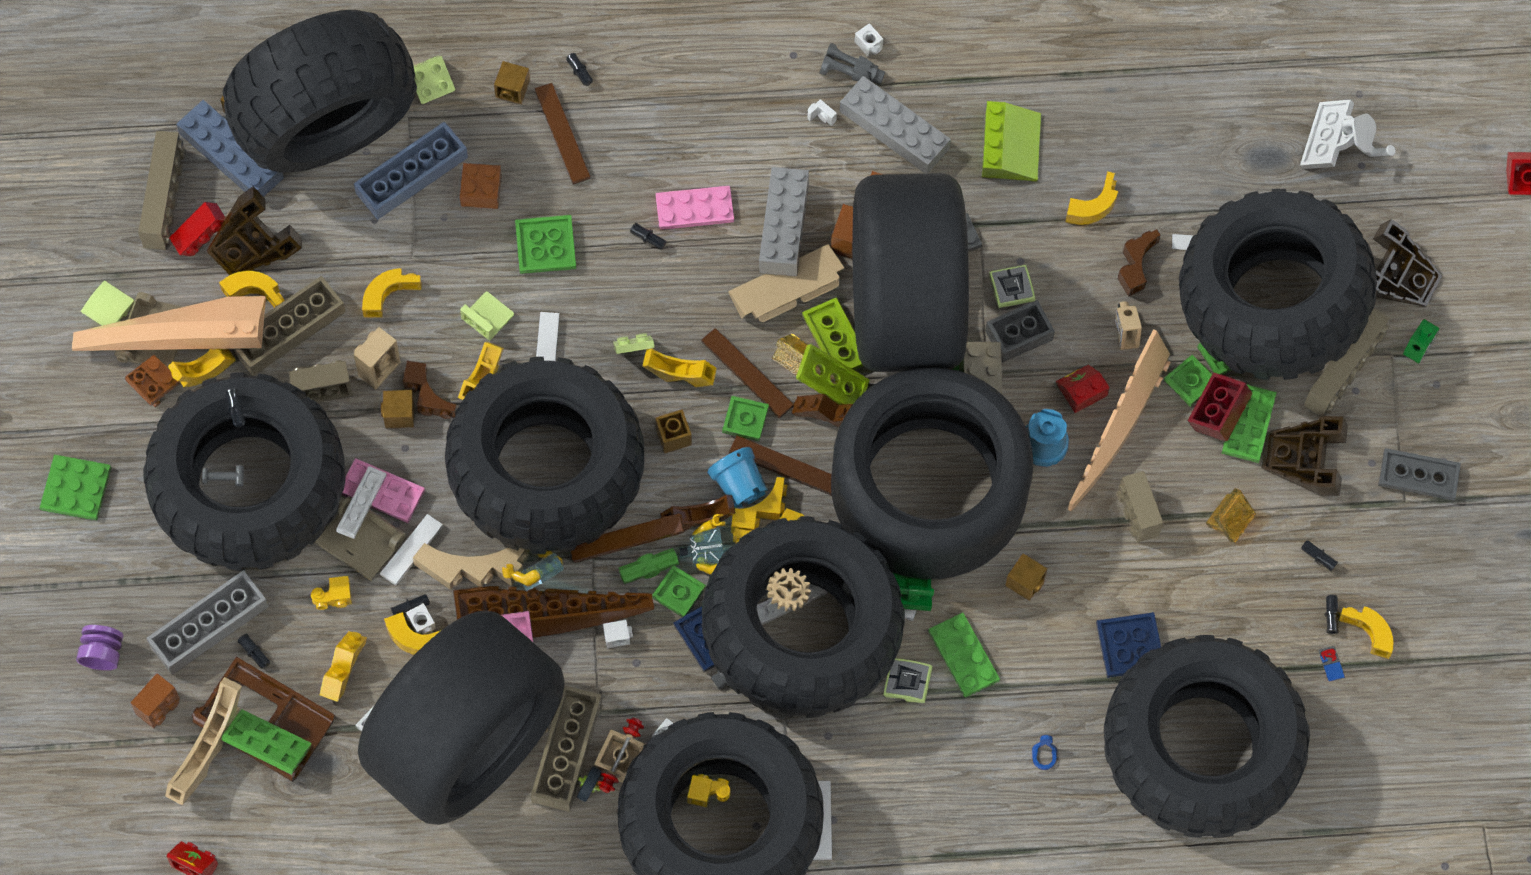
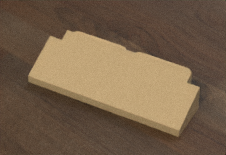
[728,244,844,322]

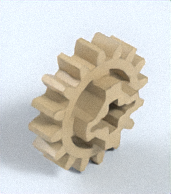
[767,568,811,612]

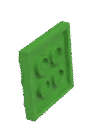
[515,215,576,274]
[39,455,112,520]

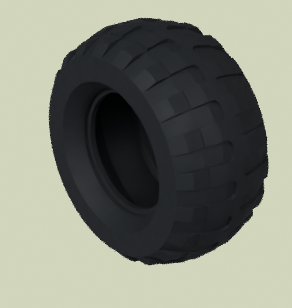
[222,10,417,173]
[1179,189,1377,380]
[445,356,645,554]
[143,372,346,571]
[702,516,905,718]
[1104,635,1310,838]
[617,712,824,875]

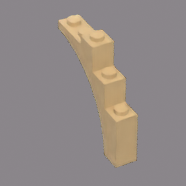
[413,543,530,590]
[165,677,242,805]

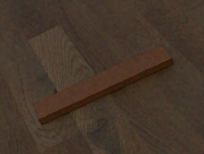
[535,83,590,185]
[701,328,794,419]
[729,436,832,496]
[571,513,685,563]

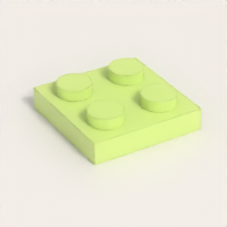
[613,333,655,354]

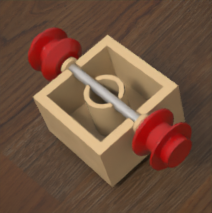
[594,717,645,793]

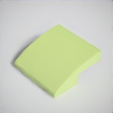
[81,281,135,326]

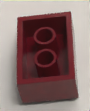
[1187,372,1253,442]

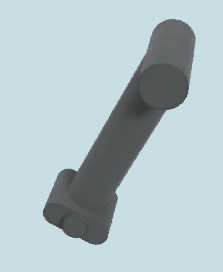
[202,465,244,487]

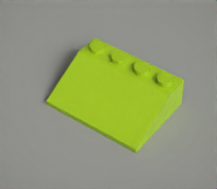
[982,101,1041,181]

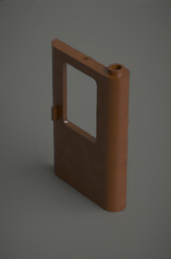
[192,657,335,782]

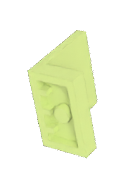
[414,55,455,104]
[460,291,514,341]

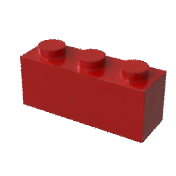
[169,202,226,256]

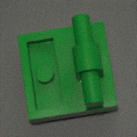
[893,572,934,611]

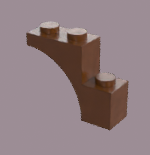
[1117,229,1161,297]
[403,361,457,419]
[791,394,853,428]
[660,495,736,531]

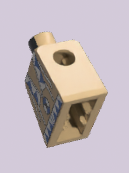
[1115,301,1142,350]

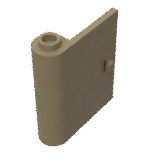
[114,292,181,370]
[315,496,406,581]

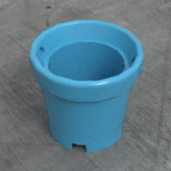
[1025,409,1069,467]
[707,447,768,509]

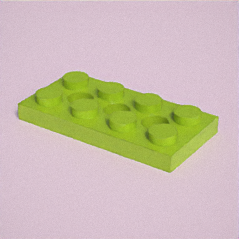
[802,298,863,370]
[796,344,870,405]

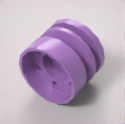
[76,625,124,670]

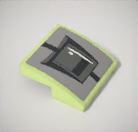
[989,265,1035,308]
[883,658,933,703]

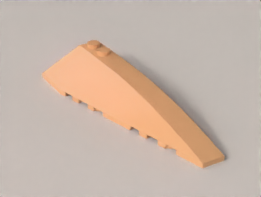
[72,296,266,351]
[1068,329,1171,511]

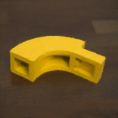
[1338,606,1393,659]

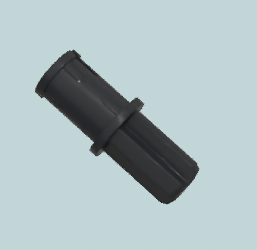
[566,53,593,86]
[630,222,666,249]
[226,389,245,428]
[1301,540,1338,572]
[390,594,430,615]
[1324,595,1340,634]
[238,634,270,669]

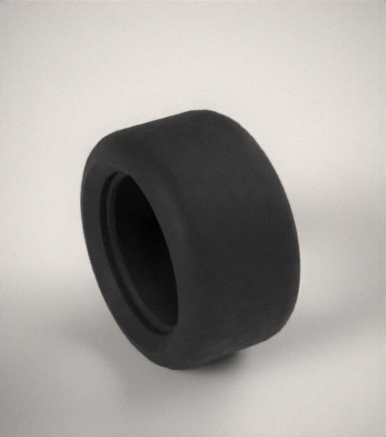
[852,173,969,372]
[831,367,1033,579]
[358,611,565,825]

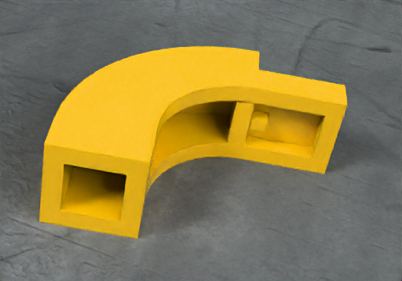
[1065,171,1118,225]
[362,268,422,318]
[219,271,285,308]
[458,341,504,400]
[168,349,236,387]
[384,612,441,655]

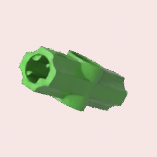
[618,548,679,584]

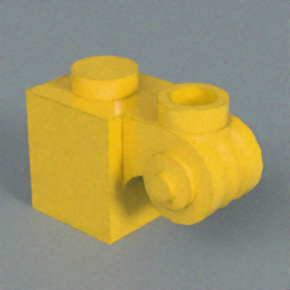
[311,576,352,610]
[687,774,730,808]

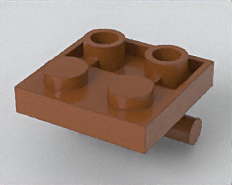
[125,355,180,408]

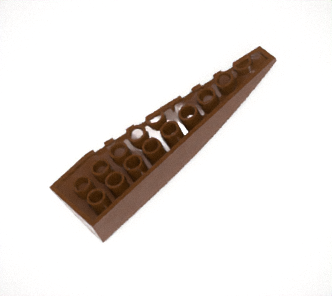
[453,586,654,638]

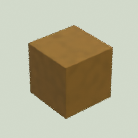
[494,61,530,105]
[381,390,414,428]
[655,409,692,454]
[1005,553,1048,601]

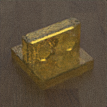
[771,333,808,375]
[1206,488,1256,543]

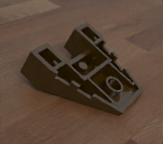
[207,186,302,276]
[1373,219,1442,307]
[1262,416,1348,496]

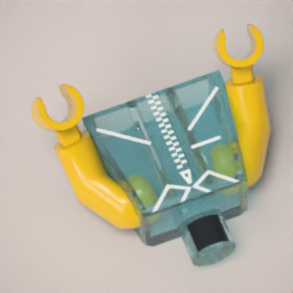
[679,514,726,575]
[502,551,564,591]

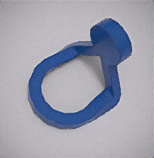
[1032,735,1057,770]

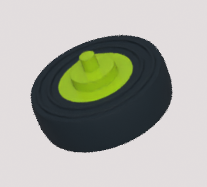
[577,766,602,802]

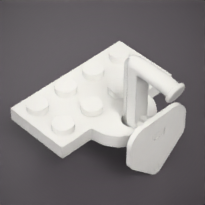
[1300,100,1395,169]

